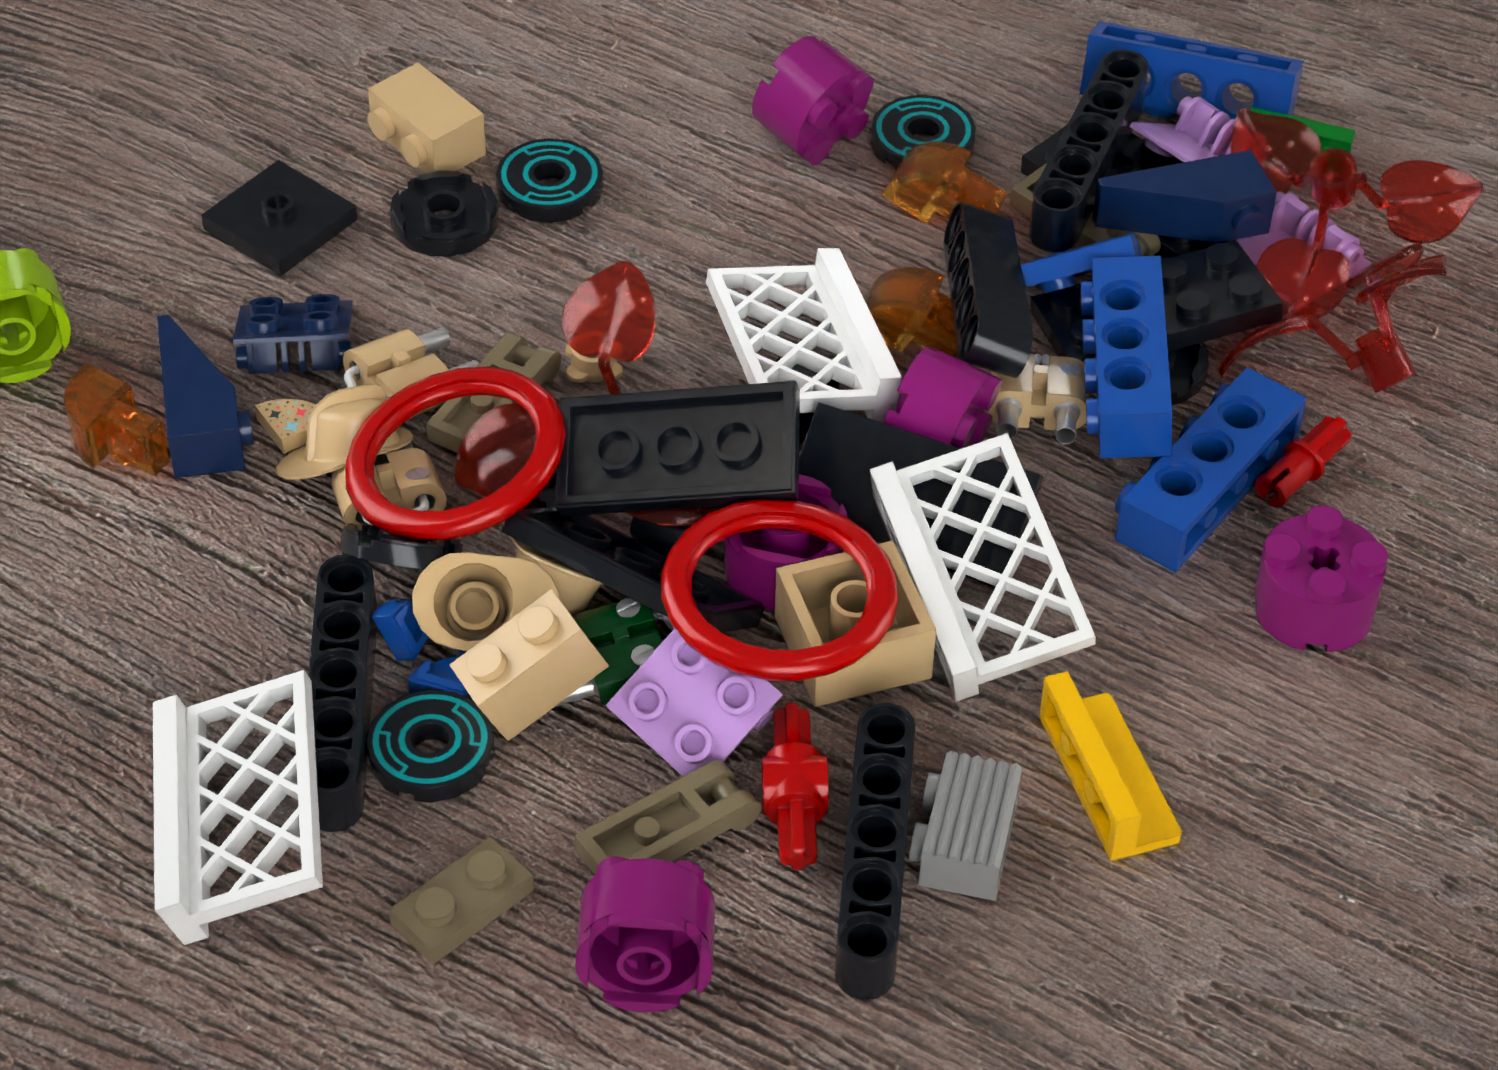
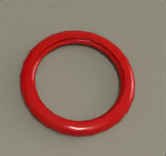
[345,366,566,541]
[661,499,899,681]

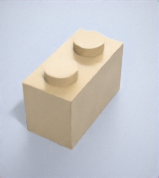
[367,62,486,174]
[449,589,609,741]

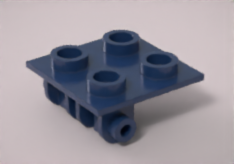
[233,294,353,374]

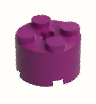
[752,36,874,165]
[883,347,1003,449]
[724,474,847,611]
[1255,505,1388,652]
[575,856,715,1012]

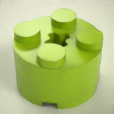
[0,248,71,383]

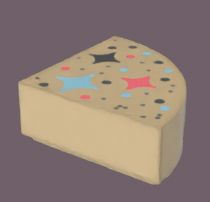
[255,399,316,454]

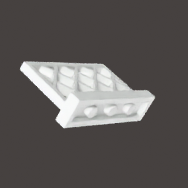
[706,248,902,423]
[870,433,1096,702]
[153,670,323,945]

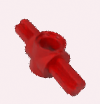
[761,703,829,871]

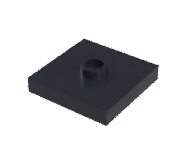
[201,160,358,276]

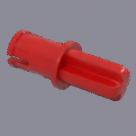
[1255,416,1352,508]

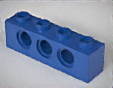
[1079,21,1304,126]
[1081,256,1172,458]
[1115,367,1307,573]

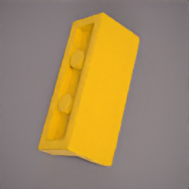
[1039,671,1182,861]

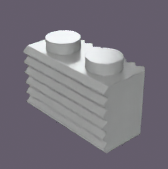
[909,750,1023,901]

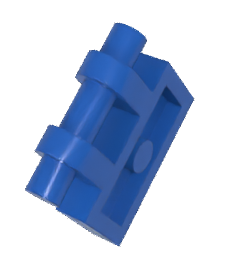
[1021,233,1142,293]

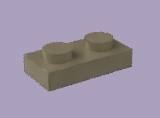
[389,836,534,965]

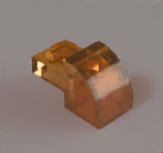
[881,142,1008,224]
[864,267,959,359]
[64,363,169,477]

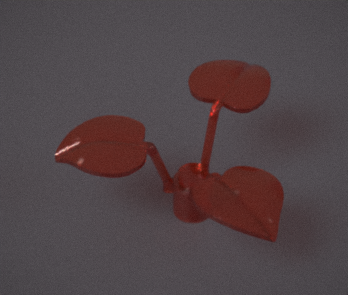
[1231,108,1483,325]
[1218,242,1447,394]
[455,261,715,526]

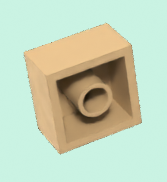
[775,541,936,707]

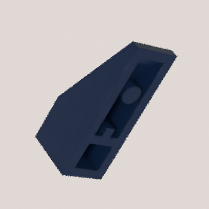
[1092,150,1277,243]
[157,315,254,478]

